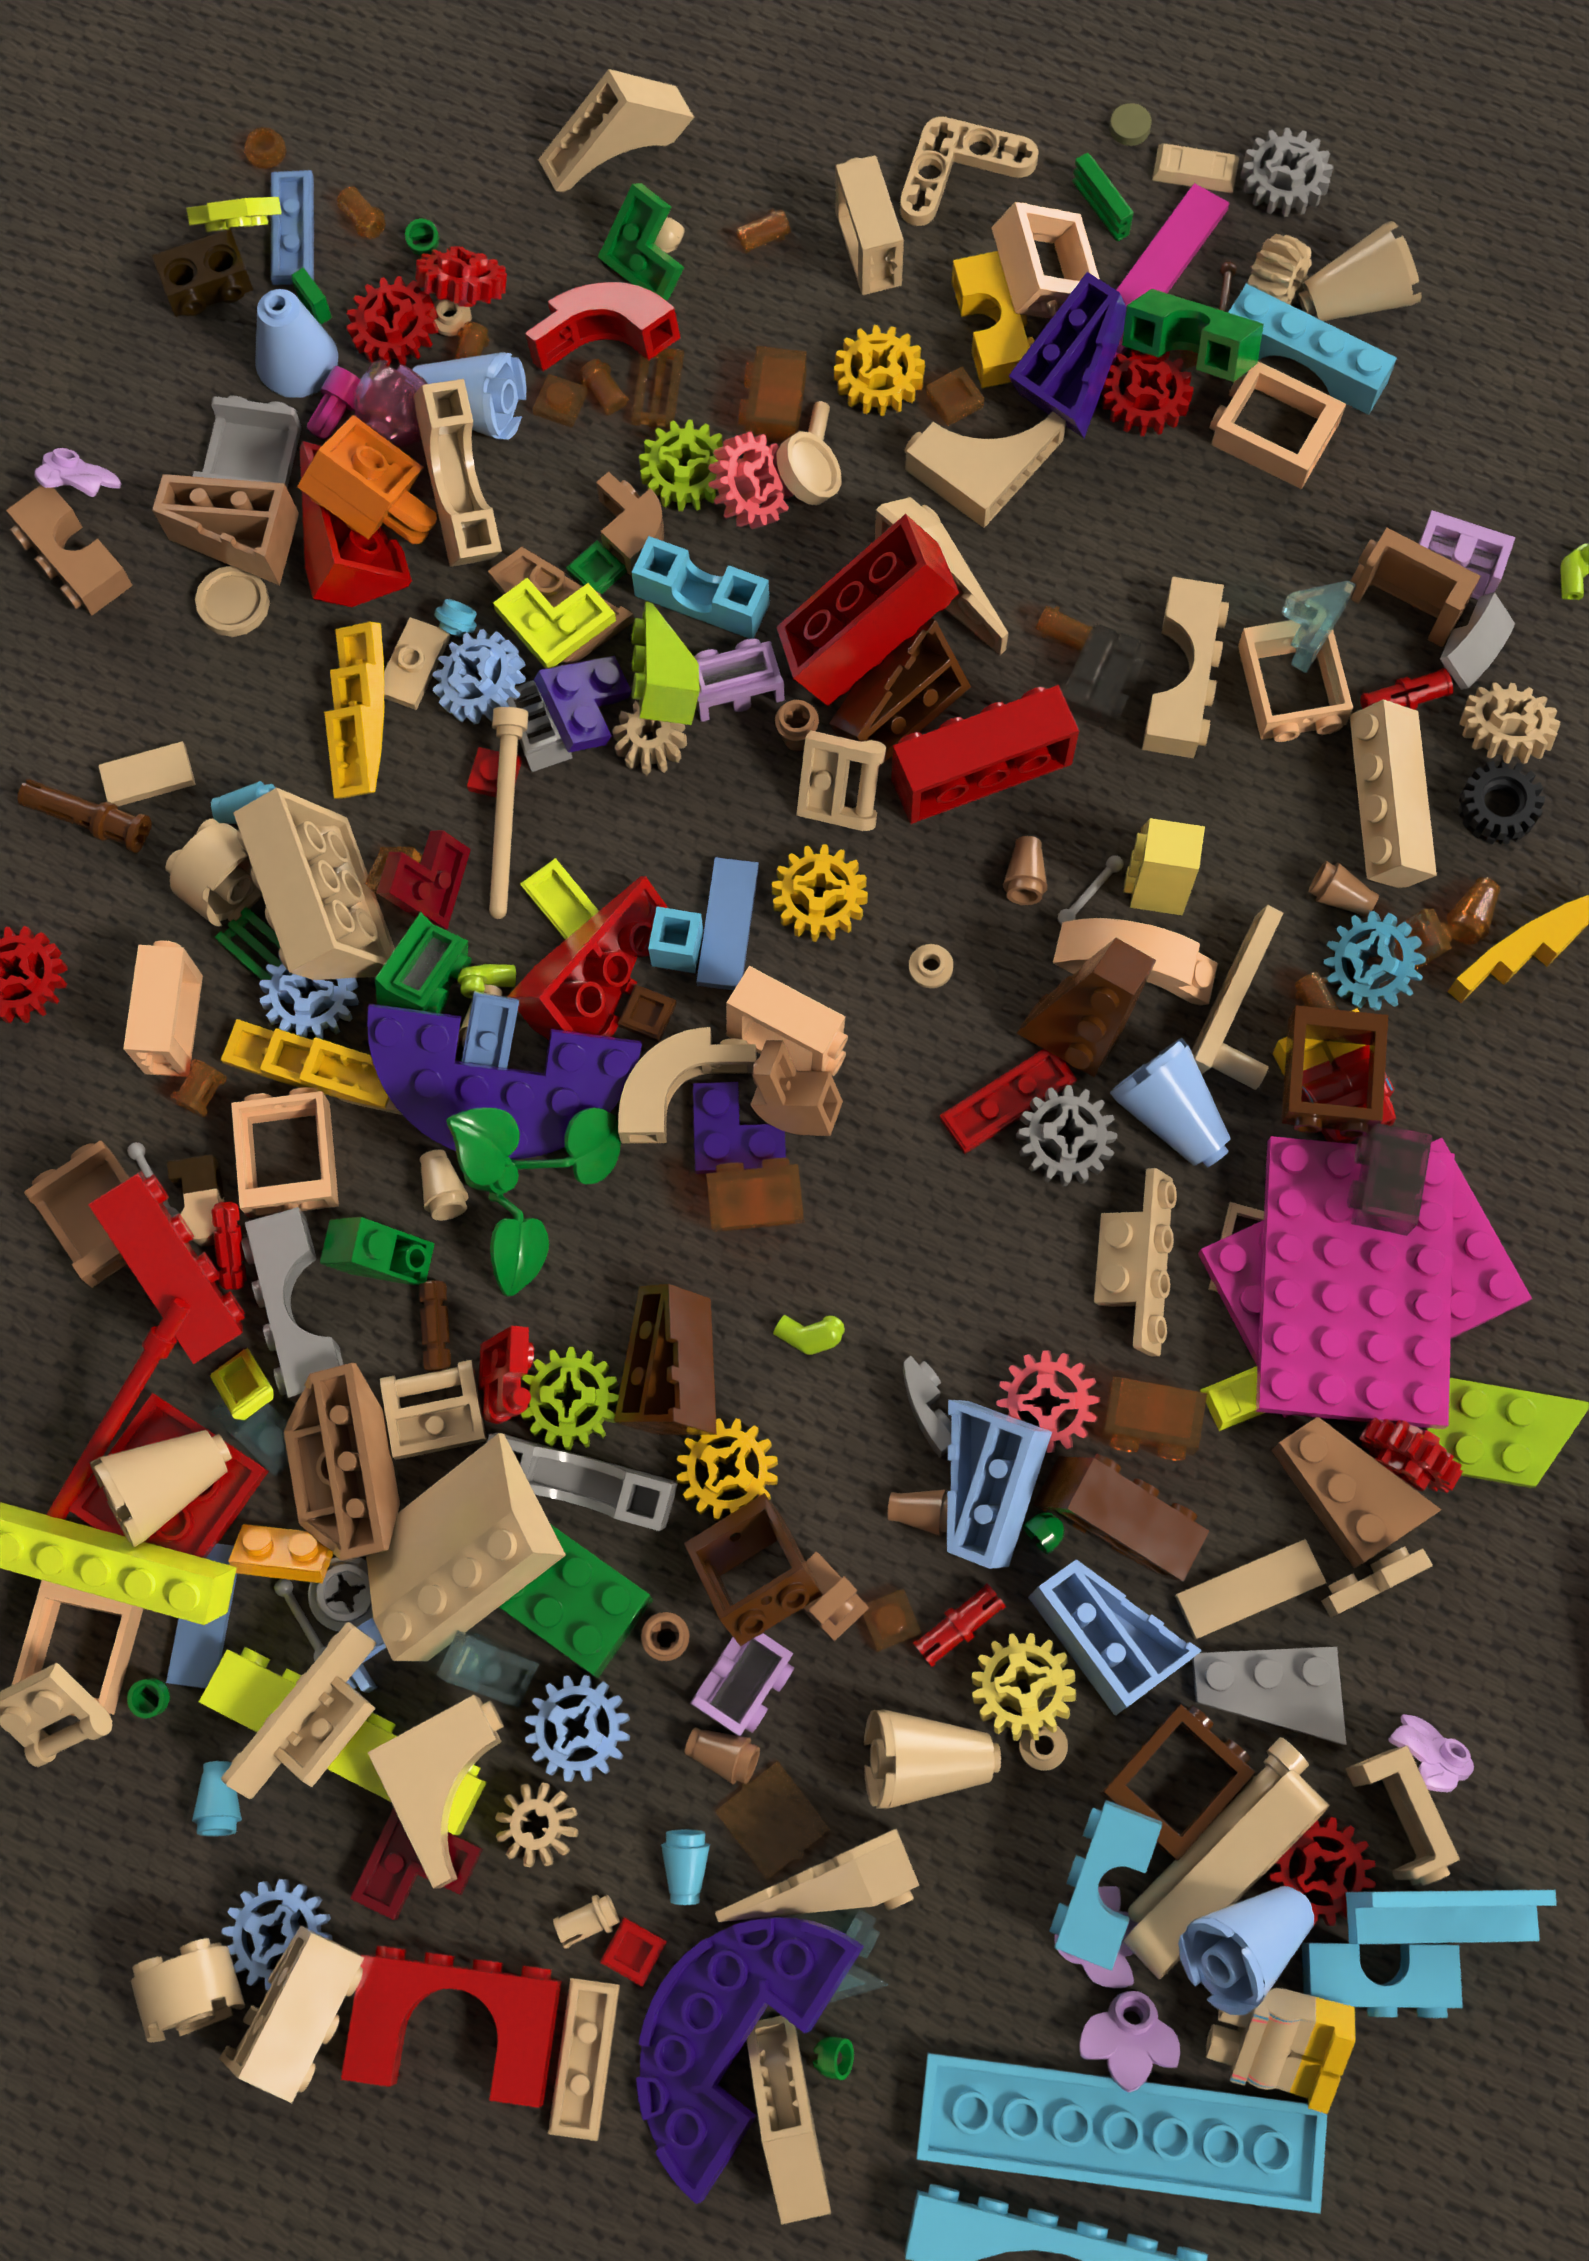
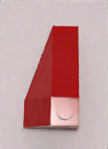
[300,441,412,607]
[507,876,668,1040]

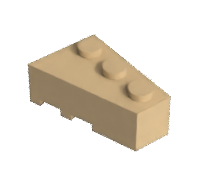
[219,1926,364,2103]

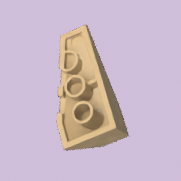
[875,497,1008,655]
[715,1829,920,1922]

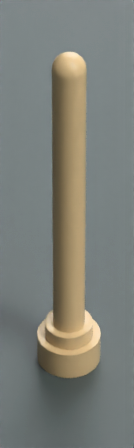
[489,707,528,919]
[1128,1737,1309,1923]

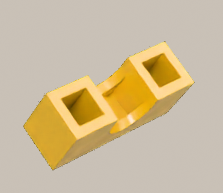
[951,251,1034,388]

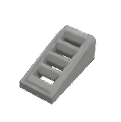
[506,680,572,772]

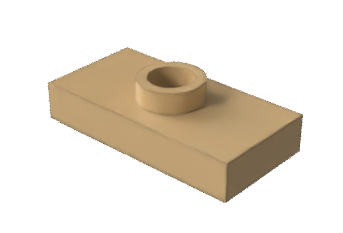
[384,617,451,710]

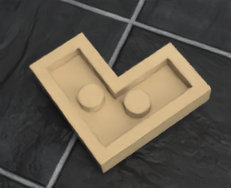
[1322,1547,1433,1618]

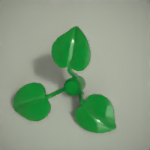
[446,1107,621,1297]

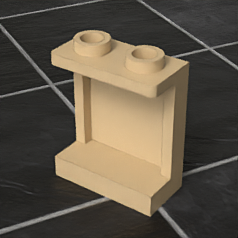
[1345,1745,1460,1885]

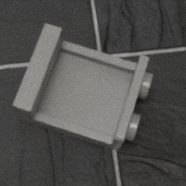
[192,396,302,488]

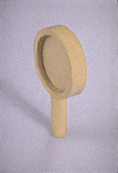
[777,401,841,505]
[195,566,270,637]

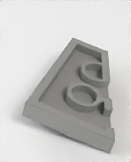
[1192,1647,1346,1745]

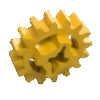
[834,325,925,416]
[772,844,868,942]
[676,1418,778,1522]

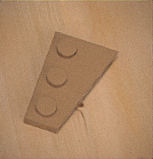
[488,547,634,666]

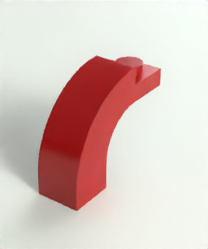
[525,282,681,372]

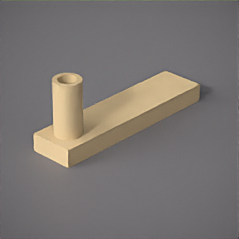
[1191,905,1283,1090]

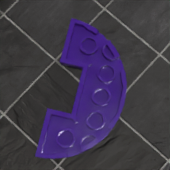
[367,1004,642,1160]
[636,1917,864,2204]

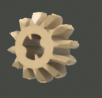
[1248,234,1312,305]
[613,700,687,776]
[495,1783,578,1867]

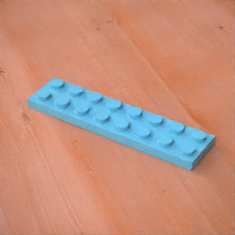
[916,2053,1327,2213]

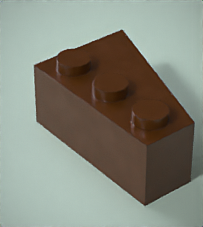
[829,618,971,766]
[1016,938,1156,1078]
[614,1284,717,1435]
[1033,1454,1209,1581]

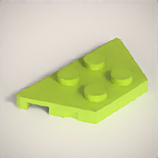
[1423,1378,1589,1488]

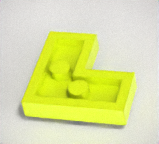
[186,197,282,232]
[493,578,616,669]

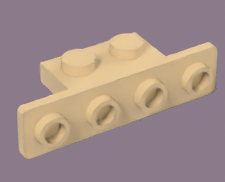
[1094,1168,1177,1356]
[221,1622,376,1799]

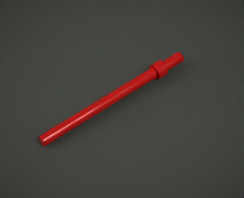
[46,1298,191,1520]

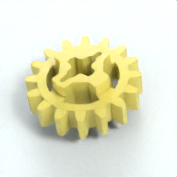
[971,1633,1076,1741]

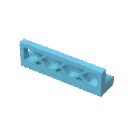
[1346,1890,1557,1944]

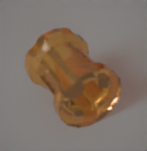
[169,1059,227,1118]

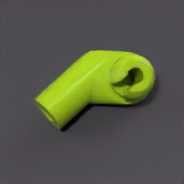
[1560,544,1589,600]
[458,964,516,998]
[773,1315,845,1355]

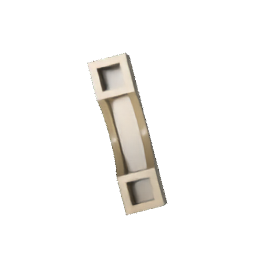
[412,379,502,567]
[1142,577,1229,758]

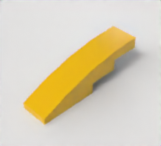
[324,622,384,799]
[1448,895,1589,1003]
[221,1019,390,1109]

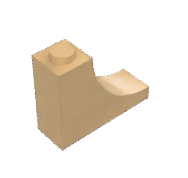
[538,69,694,192]
[905,412,1066,528]
[368,1695,503,1888]
[747,2016,831,2224]

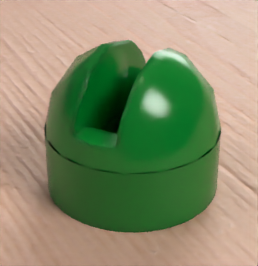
[405,219,439,256]
[1023,1512,1065,1555]
[127,1678,170,1718]
[812,2037,854,2080]

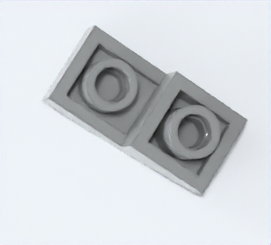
[1440,592,1515,690]
[903,1356,951,1458]

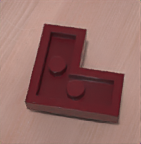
[377,830,471,930]
[350,1808,483,1920]

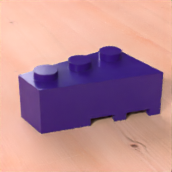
[1009,272,1127,438]

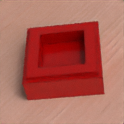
[600,1917,667,1987]

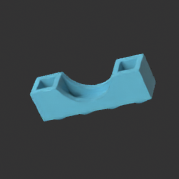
[1228,283,1397,415]

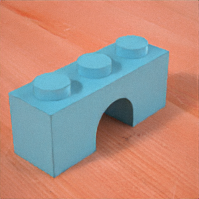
[631,536,770,639]
[1049,1800,1162,1971]
[1302,1943,1462,2018]

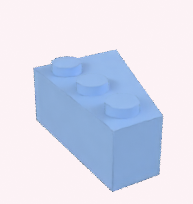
[947,1400,1052,1569]
[1028,1560,1202,1715]

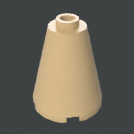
[1298,221,1422,321]
[90,1430,232,1547]
[864,1709,1001,1809]

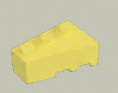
[1124,818,1205,915]

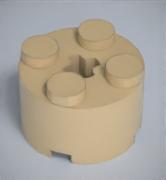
[165,819,262,926]
[131,1938,245,2042]

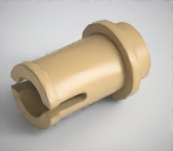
[553,1894,619,1949]

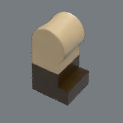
[167,1154,224,1246]

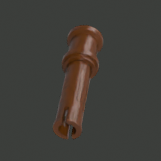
[18,779,152,853]

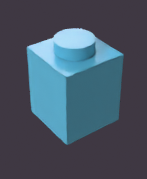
[648,907,703,973]

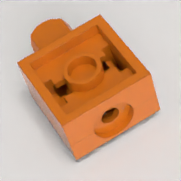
[297,415,437,544]

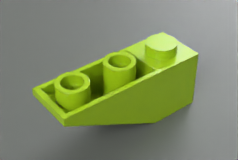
[631,602,700,725]

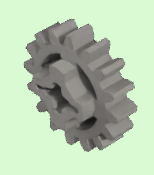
[1241,128,1333,217]
[1016,1085,1117,1186]

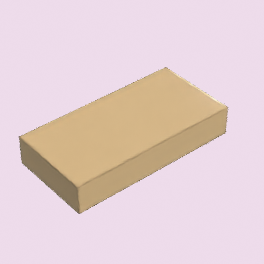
[98,741,196,806]

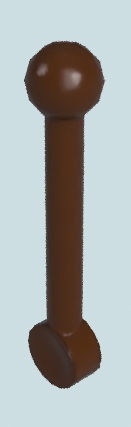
[1219,261,1237,312]

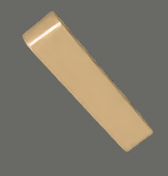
[1123,1769,1330,1979]

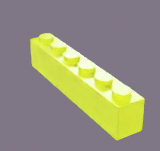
[0,1502,237,1625]
[199,1647,487,1836]

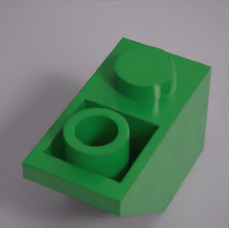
[319,1217,435,1286]

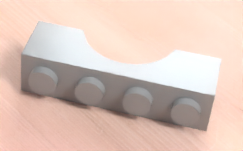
[241,1207,344,1404]
[487,1433,678,1531]

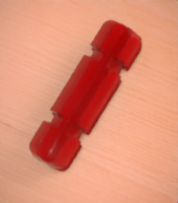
[211,1202,247,1290]

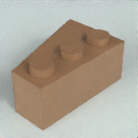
[152,474,299,586]
[1271,1417,1441,1568]

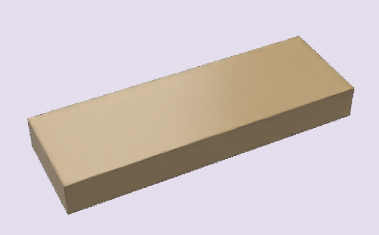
[1175,1539,1326,1640]
[548,1978,620,2141]

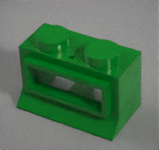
[375,912,472,1013]

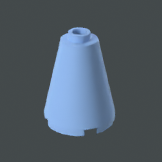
[255,289,338,398]
[404,352,527,440]
[1110,1038,1231,1168]
[1178,1886,1314,2015]

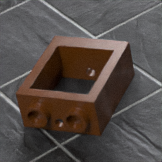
[1281,1005,1388,1138]
[684,1493,823,1647]
[1100,1704,1255,1861]

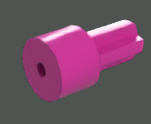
[307,366,367,440]

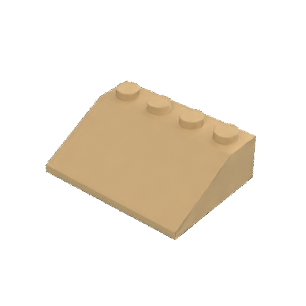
[233,788,395,980]
[366,1433,566,1661]

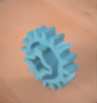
[1324,911,1426,1011]

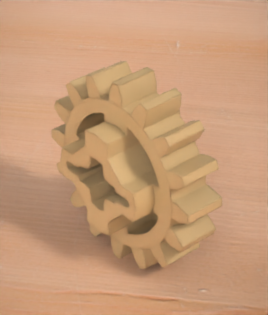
[1460,683,1560,764]

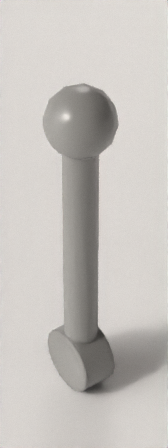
[1058,856,1124,925]
[127,1142,179,1217]
[274,1579,326,1661]

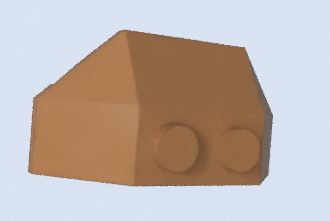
[284,1363,400,1561]

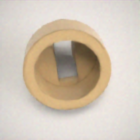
[654,217,685,253]

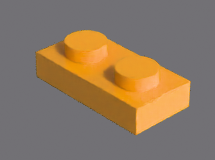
[228,1524,333,1583]

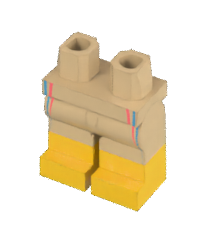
[1206,1988,1355,2114]

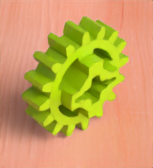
[639,420,723,512]
[521,1347,619,1451]

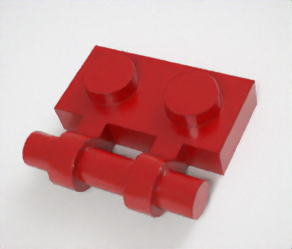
[478,1325,534,1424]

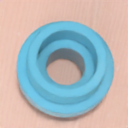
[434,599,477,636]

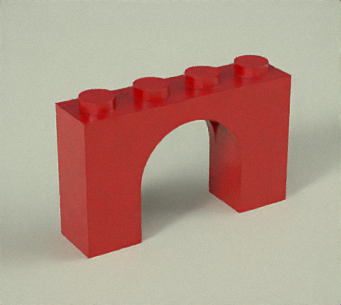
[341,1945,562,2108]

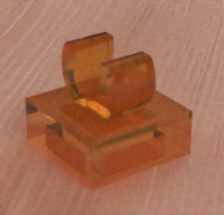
[1394,909,1453,969]

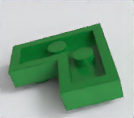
[598,183,685,301]

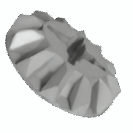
[308,1557,373,1632]

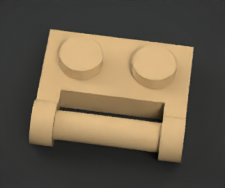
[796,730,886,831]
[380,1360,487,1460]
[0,1663,112,1767]

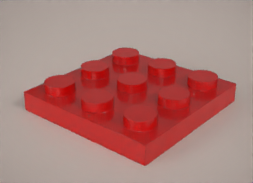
[68,1393,269,1559]

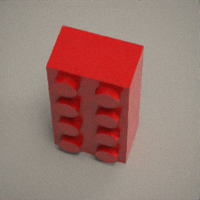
[777,513,959,706]
[891,685,1079,824]
[88,1171,245,1364]

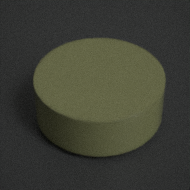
[1110,103,1152,146]

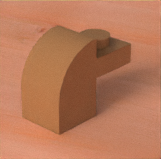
[596,472,664,576]
[750,1040,843,1136]
[802,1552,869,1641]

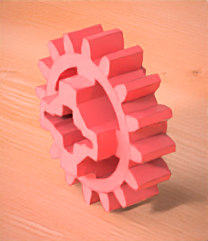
[708,432,793,529]
[997,1350,1100,1453]

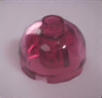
[353,360,428,447]

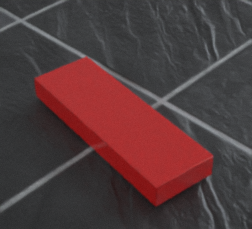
[939,1049,1077,1154]

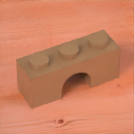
[6,485,133,616]

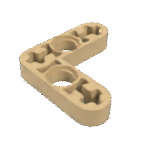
[900,117,1038,226]

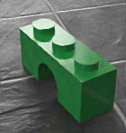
[1122,289,1264,382]

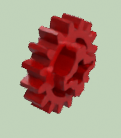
[415,246,507,307]
[347,276,439,367]
[1101,349,1194,436]
[0,926,68,1024]
[1359,1417,1463,1493]
[1266,1817,1376,1926]

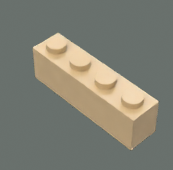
[1350,699,1437,888]

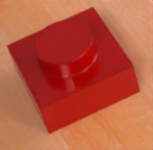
[467,747,522,797]

